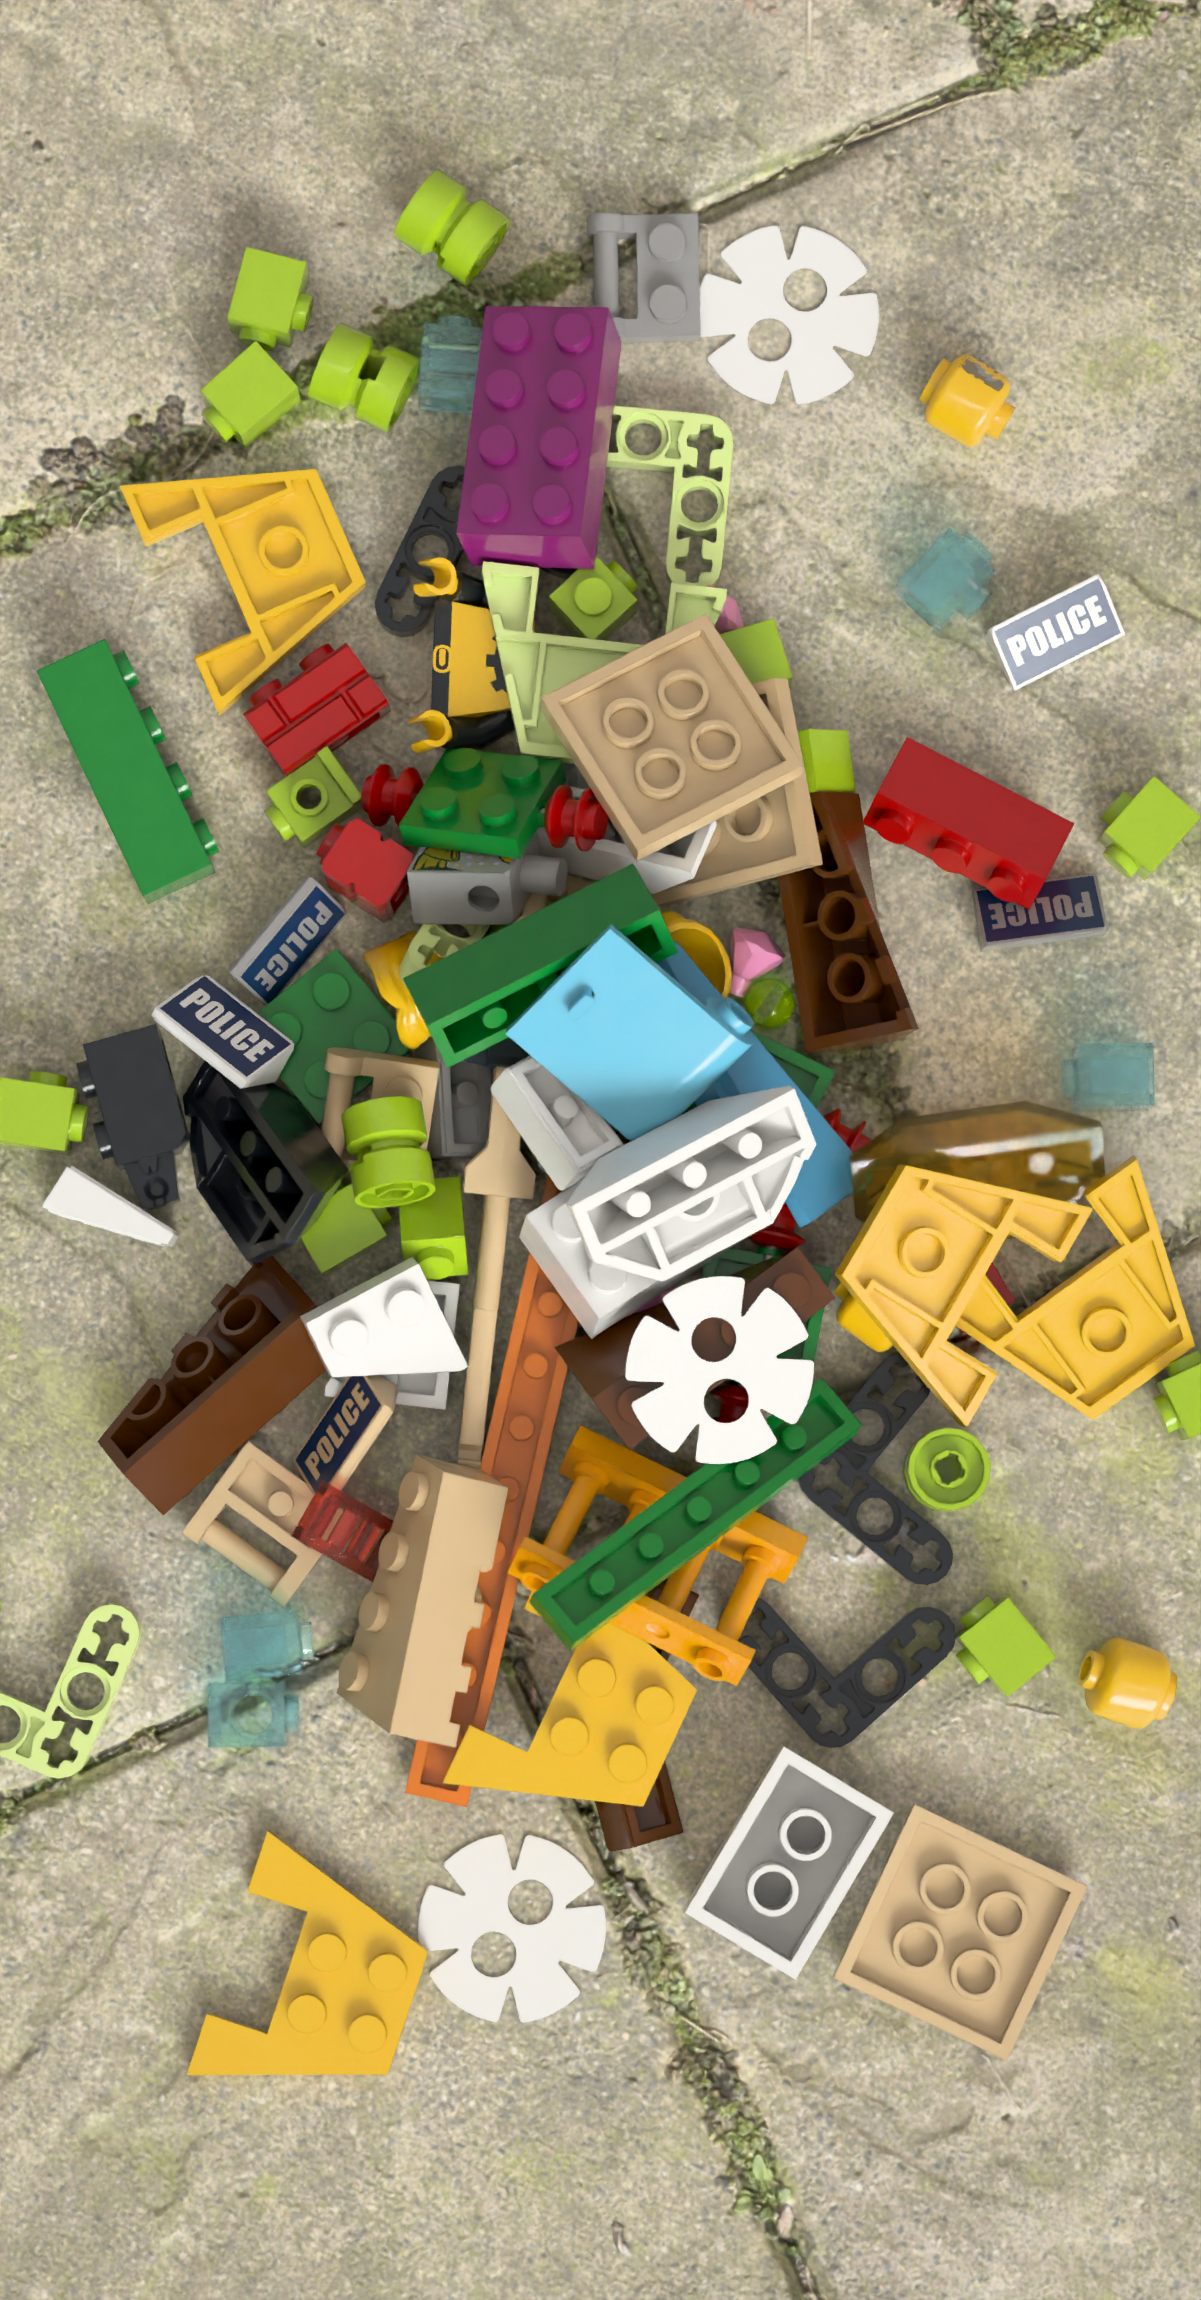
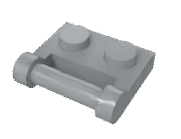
[587,212,701,343]

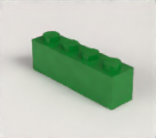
[36,639,219,904]
[403,864,678,1068]

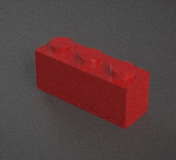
[863,737,1075,910]

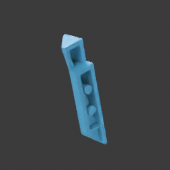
[656,941,870,1228]

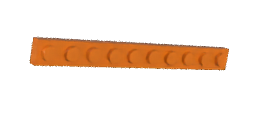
[405,1175,579,1807]

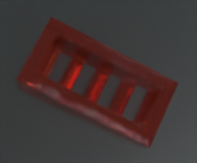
[291,1481,394,1582]

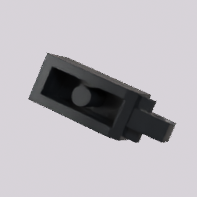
[76,1024,190,1211]

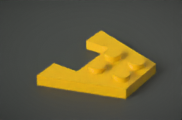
[120,469,367,717]
[955,1155,1195,1420]
[835,1164,1093,1427]
[443,1592,697,1806]
[187,1830,429,2075]

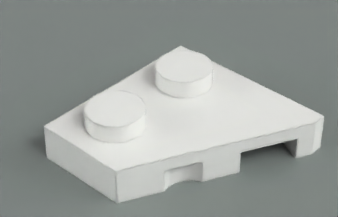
[300,1257,468,1377]

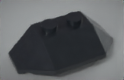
[182,1060,349,1263]

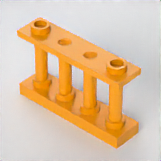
[508,1425,809,1686]

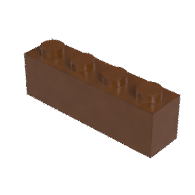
[778,791,919,1052]
[554,1247,836,1451]
[97,1256,327,1515]

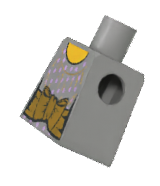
[407,831,568,925]

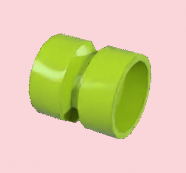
[394,169,511,286]
[308,322,421,433]
[341,1096,436,1208]
[903,1428,991,1512]

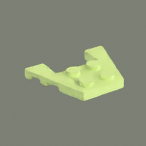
[482,561,727,764]

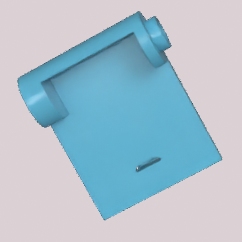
[505,924,754,1141]

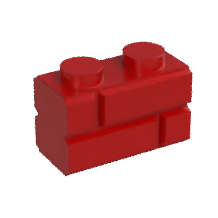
[243,643,391,777]
[316,818,414,923]

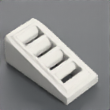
[42,1166,179,1247]

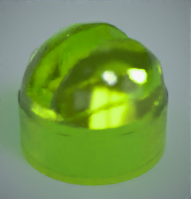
[744,979,795,1030]

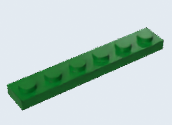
[529,1377,862,1651]

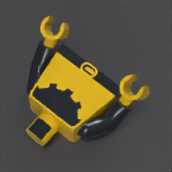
[408,557,535,754]

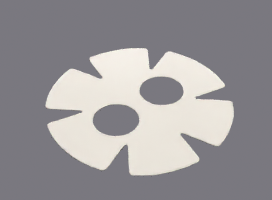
[700,225,879,405]
[626,1276,814,1464]
[418,1834,606,2023]

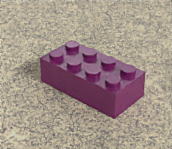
[456,306,622,569]

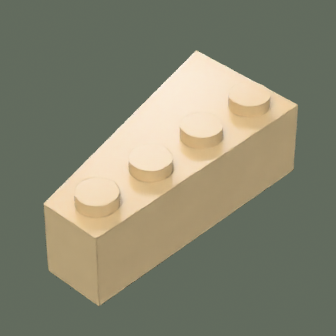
[336,1454,508,1748]

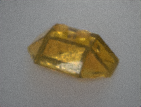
[849,1101,1105,1239]

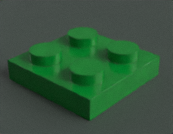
[257,949,413,1126]

